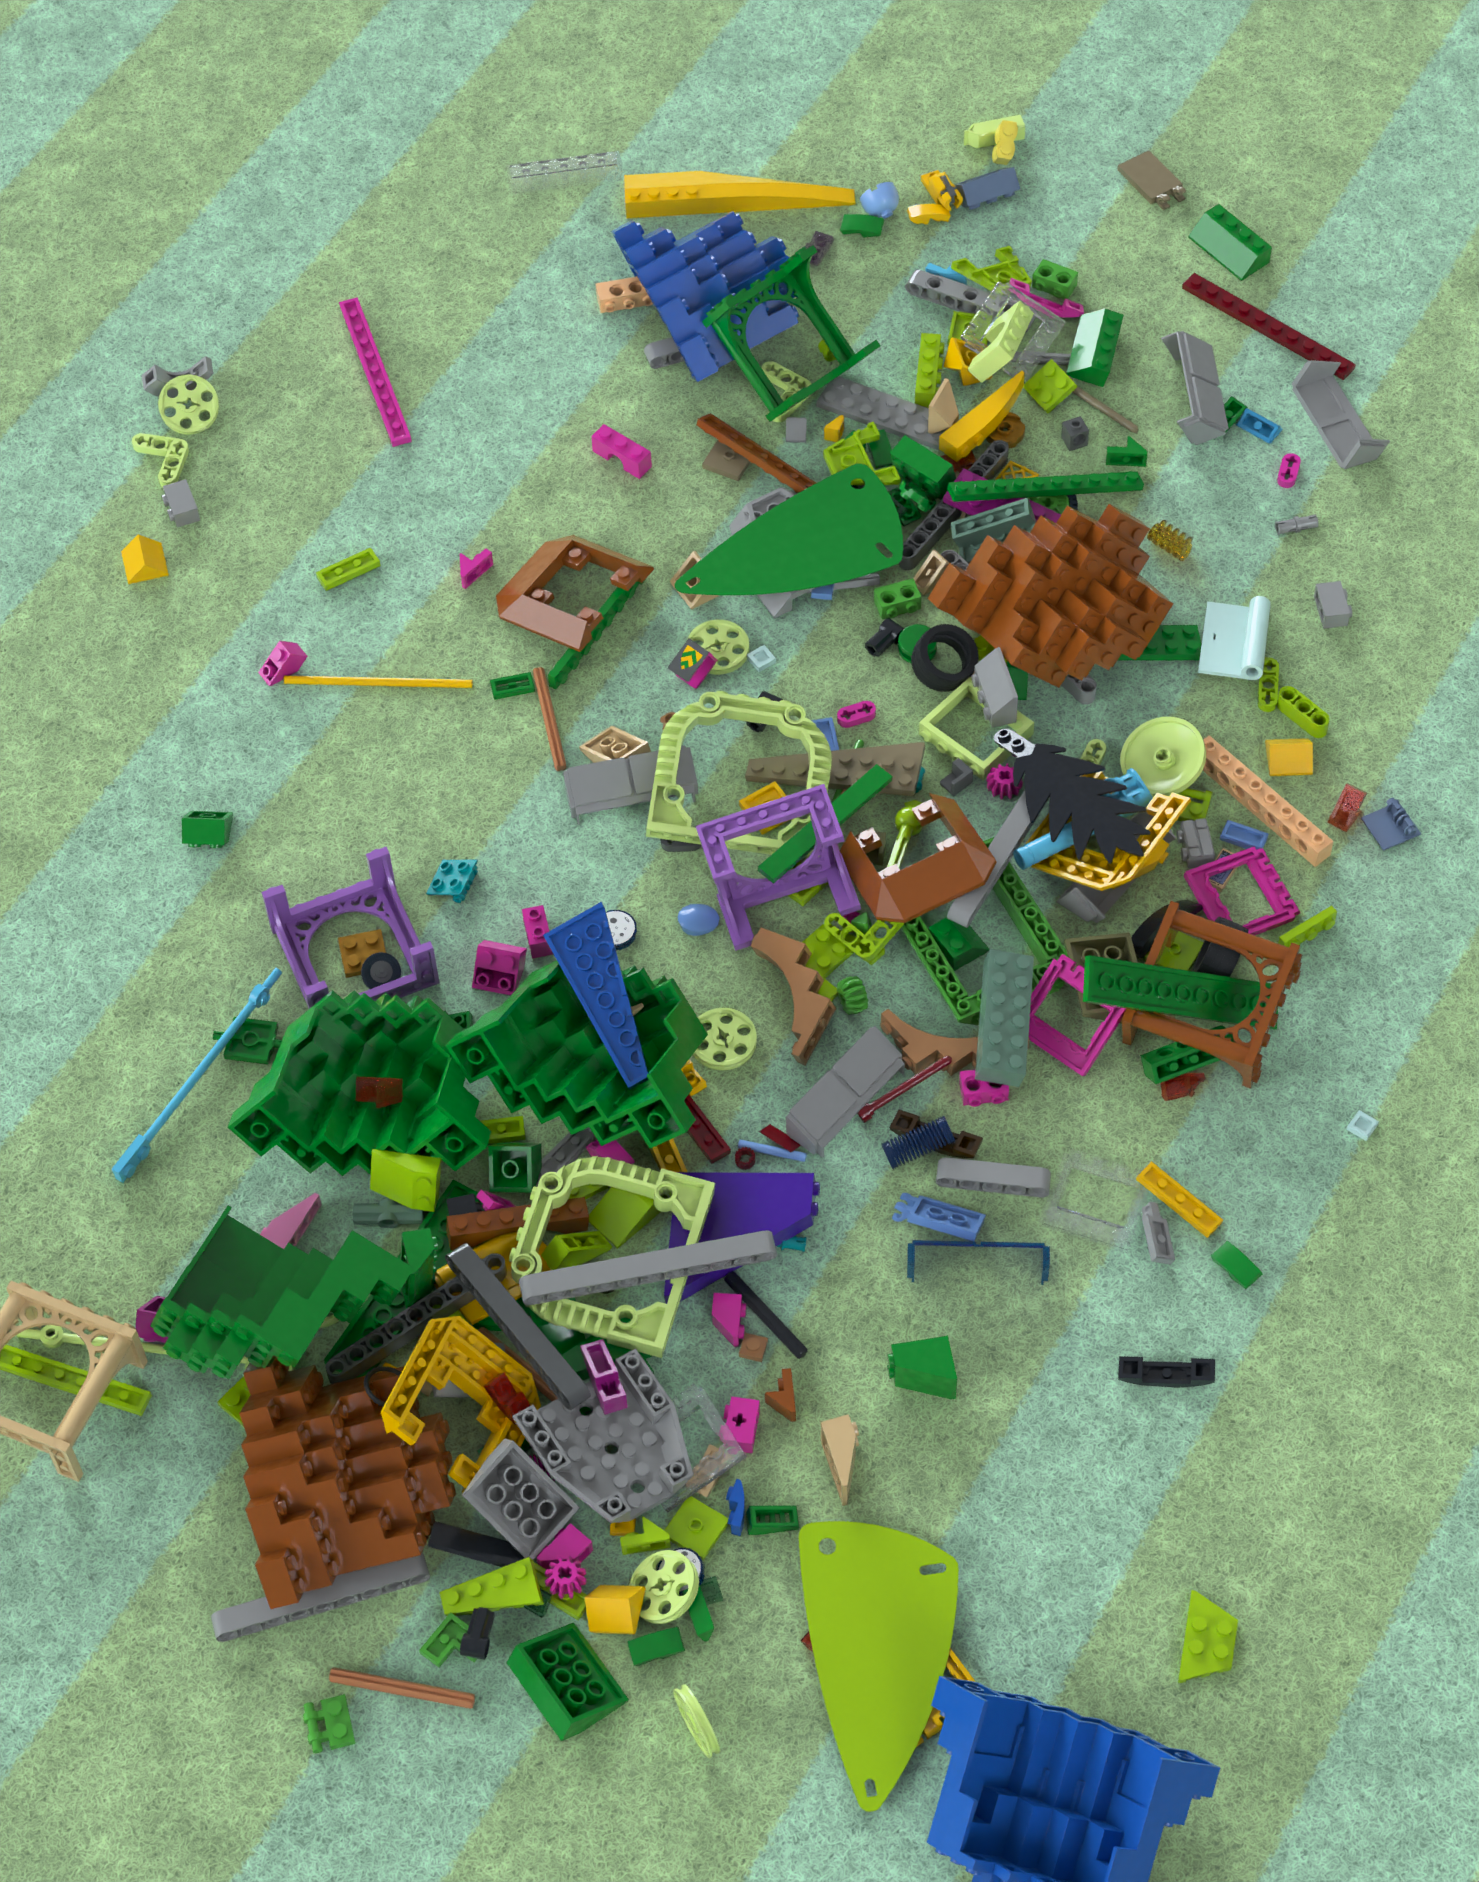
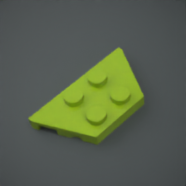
[1178,1590,1238,1683]

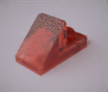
[1328,783,1367,832]
[356,1077,403,1108]

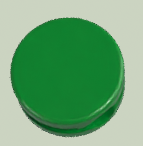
[898,624,937,663]

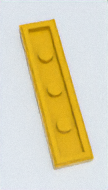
[1136,1161,1223,1238]

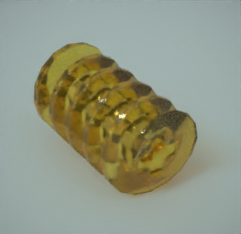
[1147,520,1193,561]

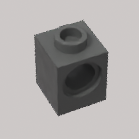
[1061,416,1089,452]

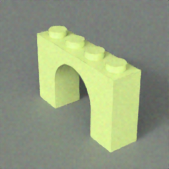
[968,301,1034,383]

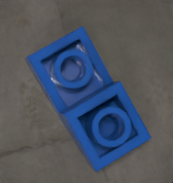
[726,1479,745,1537]

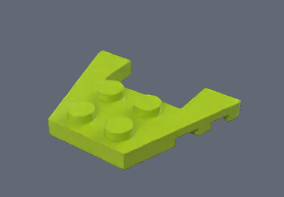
[951,246,1032,296]
[823,421,901,485]
[802,924,885,1001]

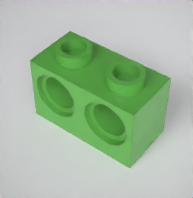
[1032,259,1078,299]
[874,578,921,620]

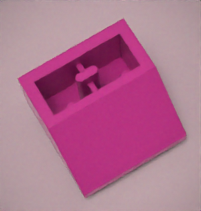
[472,940,527,996]

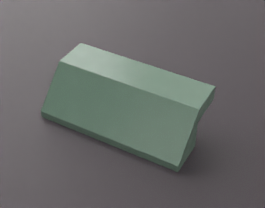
[951,498,1036,564]

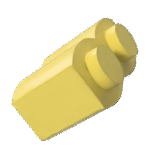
[992,120,1018,165]

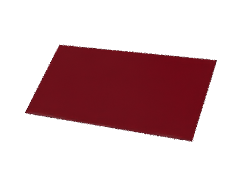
[759,1124,801,1152]

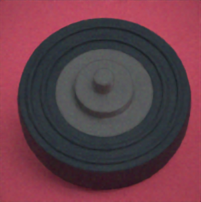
[361,952,401,989]

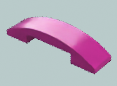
[1010,278,1084,318]

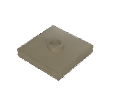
[702,440,751,481]

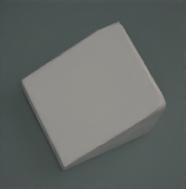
[786,417,807,443]

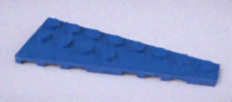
[543,902,648,1090]

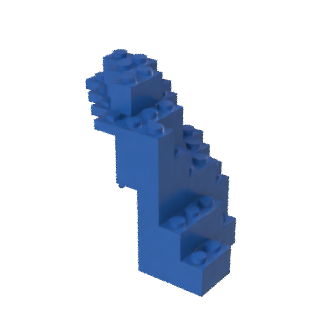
[611,211,800,382]
[927,1676,1220,1882]

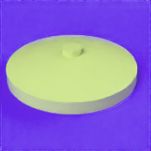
[1120,717,1206,797]

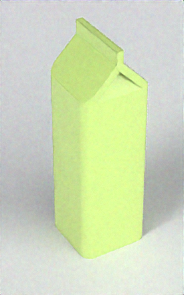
[964,115,1025,148]

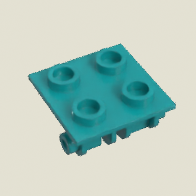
[426,859,478,903]

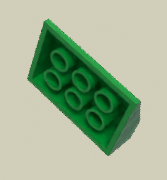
[506,1622,629,1741]

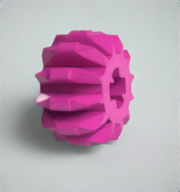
[986,763,1023,800]
[545,1556,586,1600]

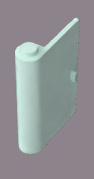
[1198,596,1271,680]

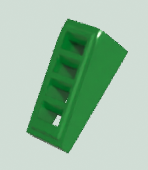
[746,1505,800,1535]

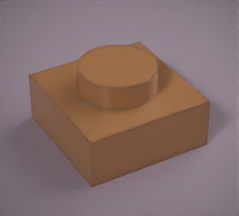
[739,1333,768,1362]

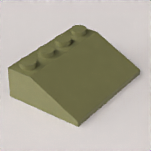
[1064,933,1138,1024]

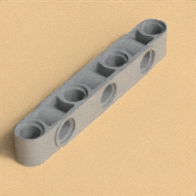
[905,270,1037,332]

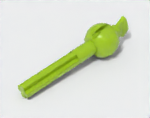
[887,800,924,869]

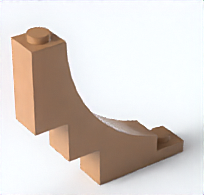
[751,928,836,1065]

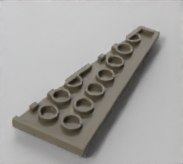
[745,742,925,796]

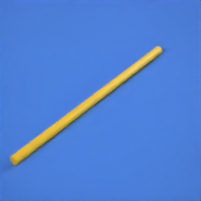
[284,676,473,688]

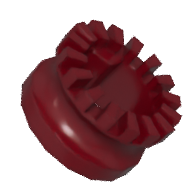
[735,1147,756,1170]

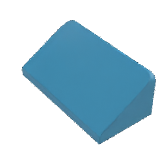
[1236,408,1283,444]

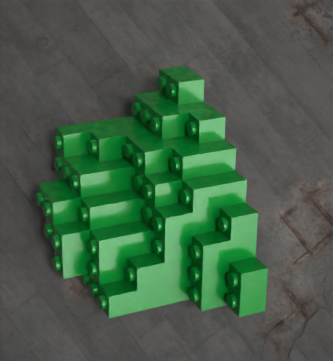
[445,960,708,1148]
[227,990,492,1176]
[150,1205,414,1379]

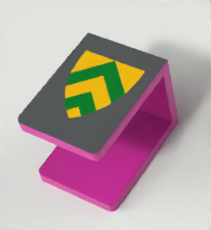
[668,638,718,689]

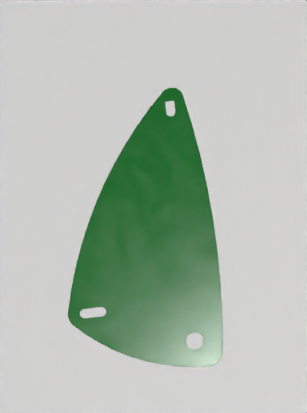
[675,464,903,595]

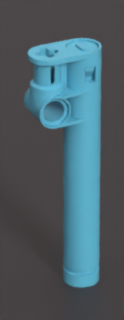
[1013,768,1153,870]

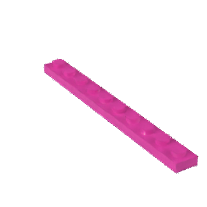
[339,297,412,447]

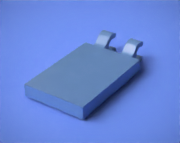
[892,1193,986,1241]

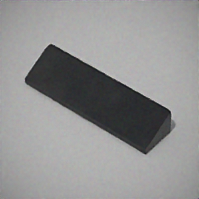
[428,1521,525,1567]

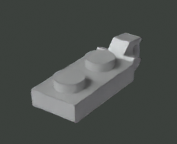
[1142,1202,1175,1265]

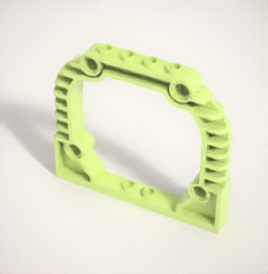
[646,691,832,860]
[509,1156,715,1358]

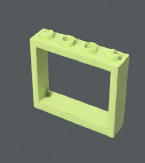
[919,677,1034,781]

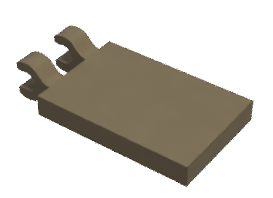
[1118,150,1186,210]

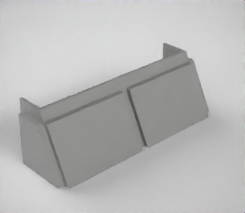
[1161,331,1229,445]
[1292,360,1390,469]
[563,745,698,825]
[1056,812,1177,923]
[786,1026,905,1157]

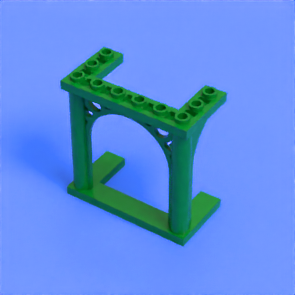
[702,245,881,422]

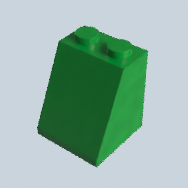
[887,1335,957,1400]

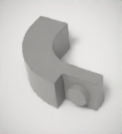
[142,356,214,398]

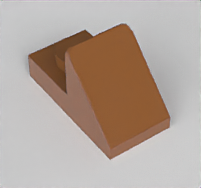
[765,1368,796,1422]

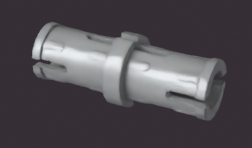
[1275,514,1318,535]

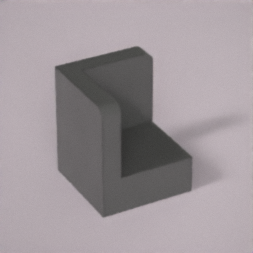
[940,758,973,796]

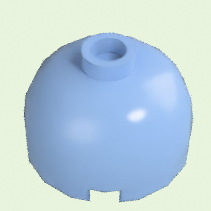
[860,182,899,219]

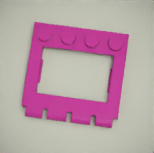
[1183,847,1300,935]
[1028,954,1126,1077]

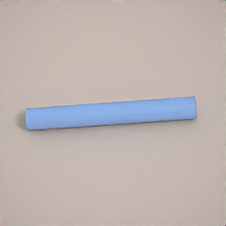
[738,1140,807,1162]

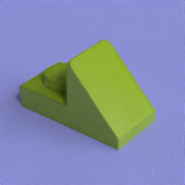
[620,1516,671,1555]

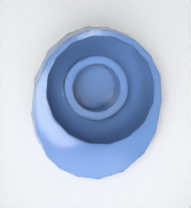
[678,904,720,936]

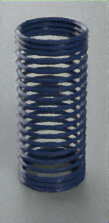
[881,1116,955,1170]

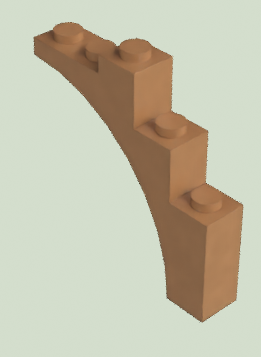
[880,1009,1029,1076]

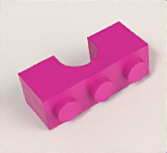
[591,424,652,479]

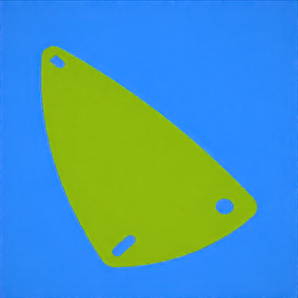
[798,1521,959,1812]

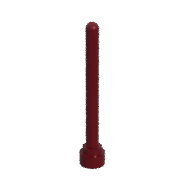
[857,1056,952,1123]

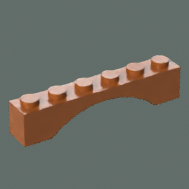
[446,1197,589,1250]

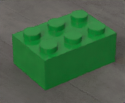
[890,435,956,500]

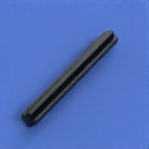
[724,1271,808,1359]

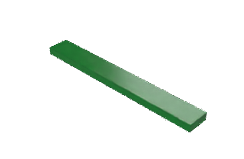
[757,764,893,884]

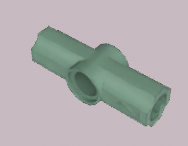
[353,1199,424,1228]

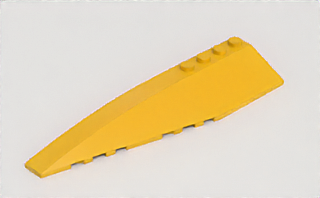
[624,171,855,218]

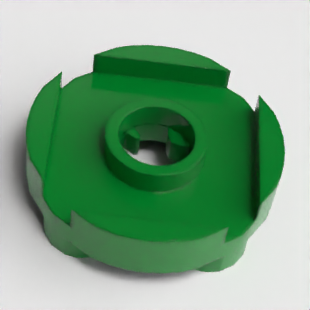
[899,480,937,512]

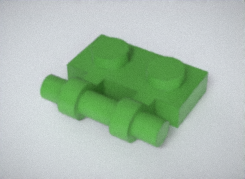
[303,1694,356,1753]

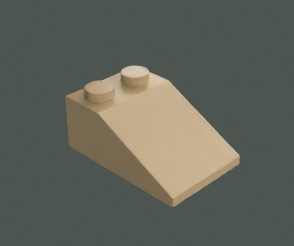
[579,726,651,763]
[821,1414,859,1506]

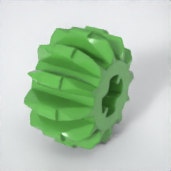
[837,976,868,1015]

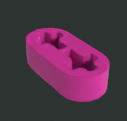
[1277,453,1301,488]
[837,701,876,728]

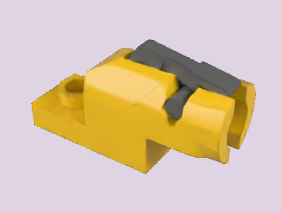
[921,170,963,211]

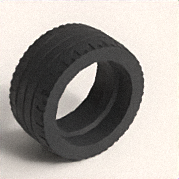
[911,624,979,692]
[1193,917,1248,977]

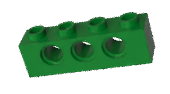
[1140,1025,1235,1085]

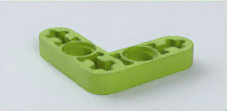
[1258,657,1279,712]
[824,913,904,961]

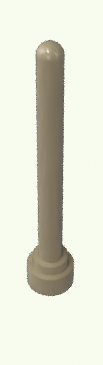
[1069,376,1138,433]

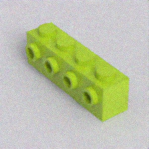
[915,333,945,408]

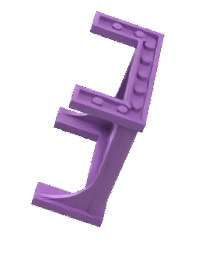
[696,784,861,951]
[261,847,440,1010]

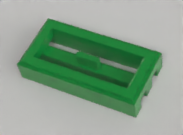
[490,672,535,700]

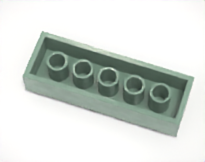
[975,949,1034,1087]

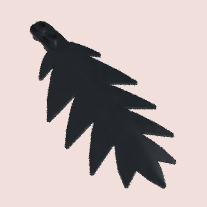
[994,729,1151,864]

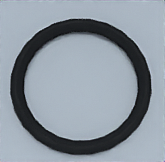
[364,1366,402,1406]

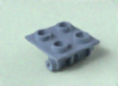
[1361,798,1421,851]

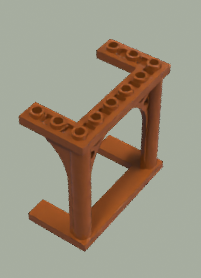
[1122,901,1302,1089]

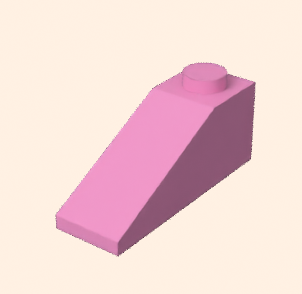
[260,1193,322,1249]

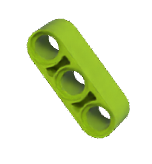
[1277,686,1330,738]

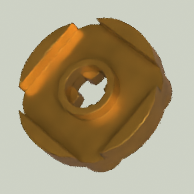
[986,412,1025,448]

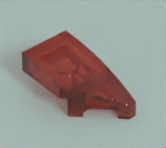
[1161,1073,1206,1101]

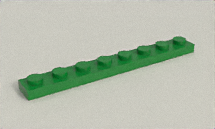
[548,579,646,690]

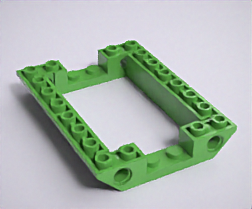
[901,837,1068,1026]

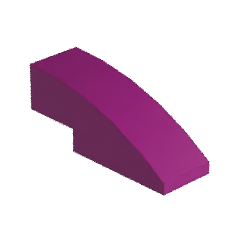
[580,1339,627,1415]

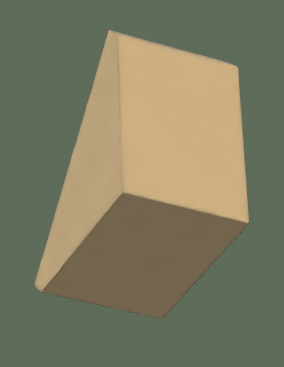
[913,549,949,595]

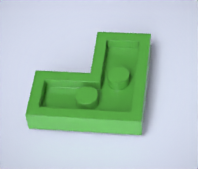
[419,1612,477,1668]

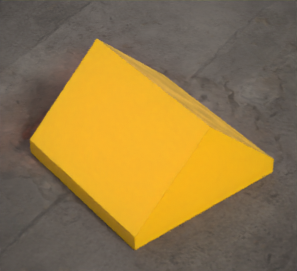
[121,534,169,584]
[1265,738,1313,776]
[584,1585,646,1634]

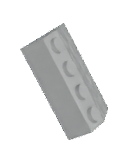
[462,1439,580,1560]

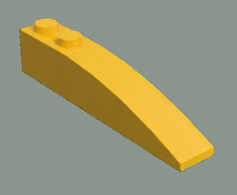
[939,370,1025,462]

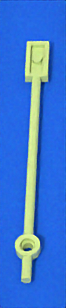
[17,1325,294,1371]

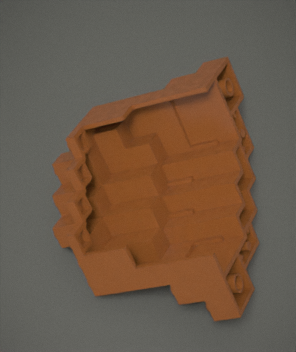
[928,504,1173,688]
[239,1355,456,1609]

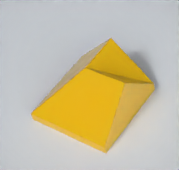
[943,337,993,386]

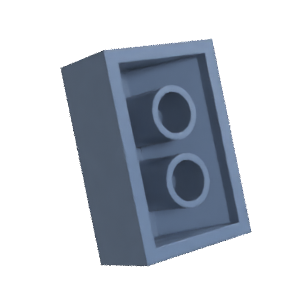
[954,167,1020,210]

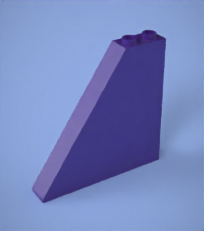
[664,1172,820,1304]

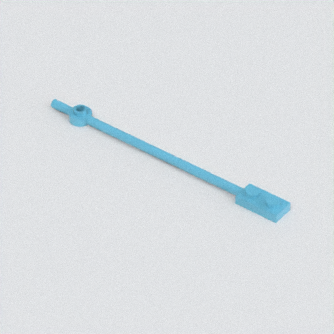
[112,968,282,1183]

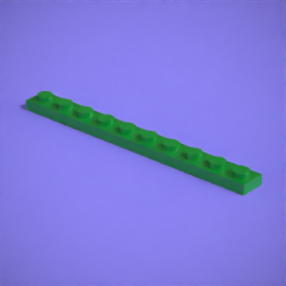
[947,471,1144,502]

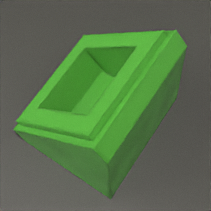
[851,912,872,936]

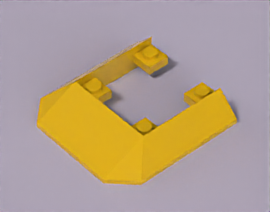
[1026,771,1191,891]
[381,1316,541,1493]

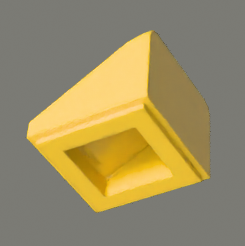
[824,415,844,442]

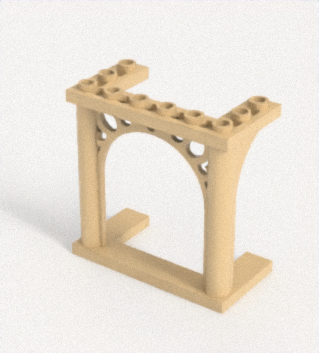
[0,1281,148,1482]

